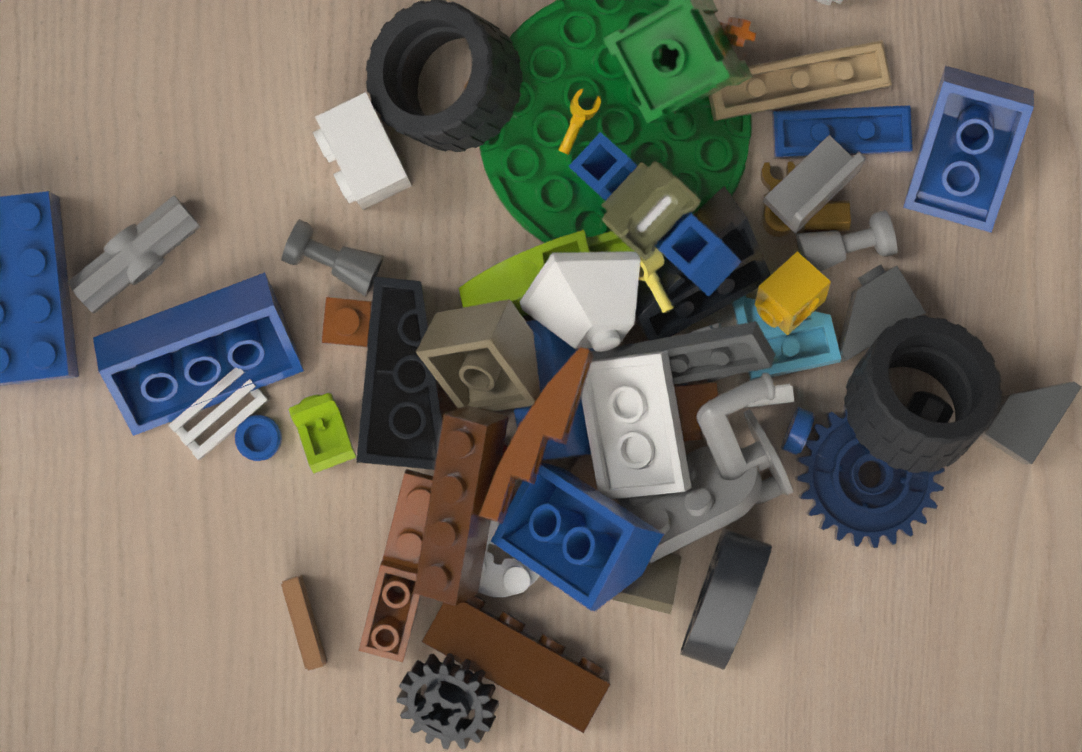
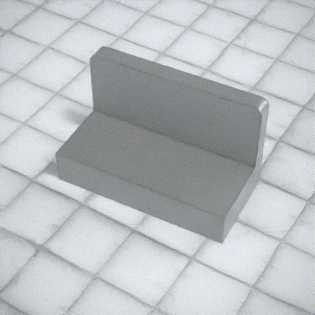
[763,135,866,234]

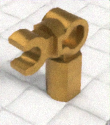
[761,161,851,237]

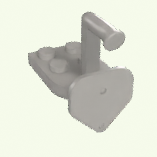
[618,373,793,563]

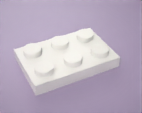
[581,350,692,499]

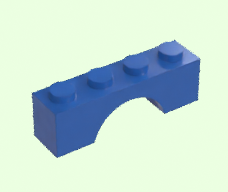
[569,132,741,296]

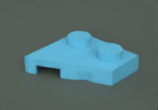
[732,295,841,381]

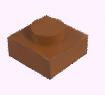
[321,297,372,348]

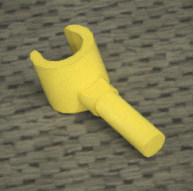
[639,247,673,313]

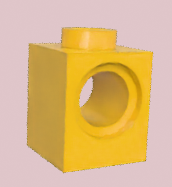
[755,251,831,336]

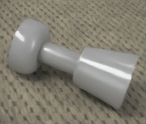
[796,210,898,272]

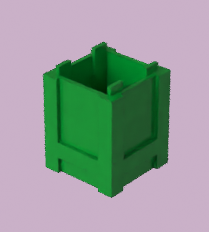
[603,0,753,124]

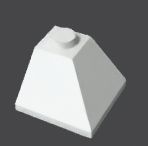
[520,252,640,351]

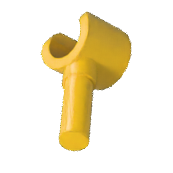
[558,89,601,155]

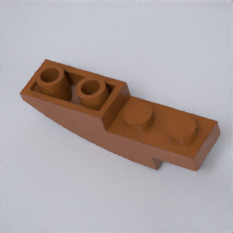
[358,469,433,663]

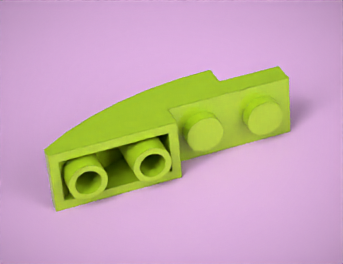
[458,230,634,317]

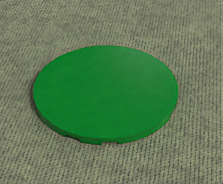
[479,0,752,243]

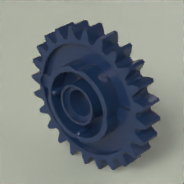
[795,405,945,548]

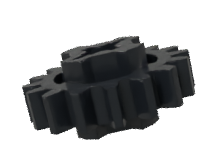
[397,653,499,750]

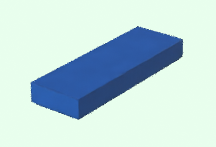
[772,105,913,159]

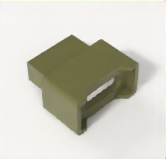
[602,162,700,260]

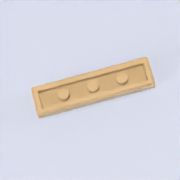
[709,40,892,121]

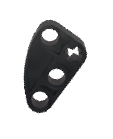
[680,529,772,670]

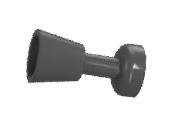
[281,219,384,297]

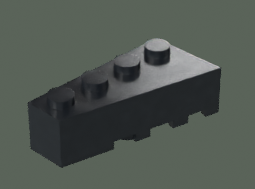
[356,277,442,470]

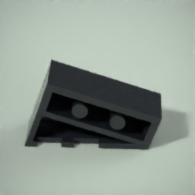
[635,186,771,341]

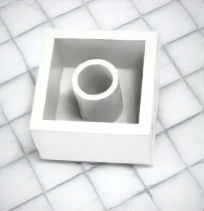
[313,92,412,210]

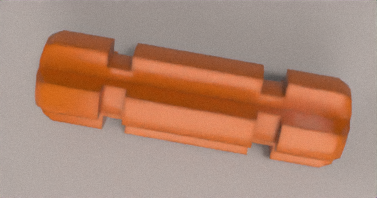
[719,17,757,47]

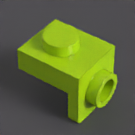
[288,393,356,473]

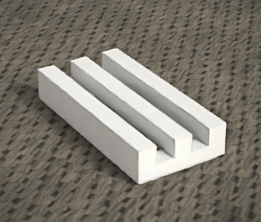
[168,368,269,460]

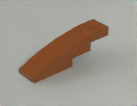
[479,347,593,524]

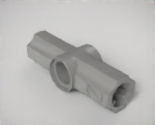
[67,196,201,314]

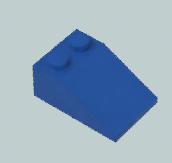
[903,65,1034,233]

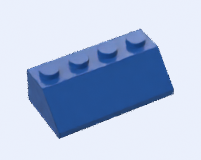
[93,272,304,436]

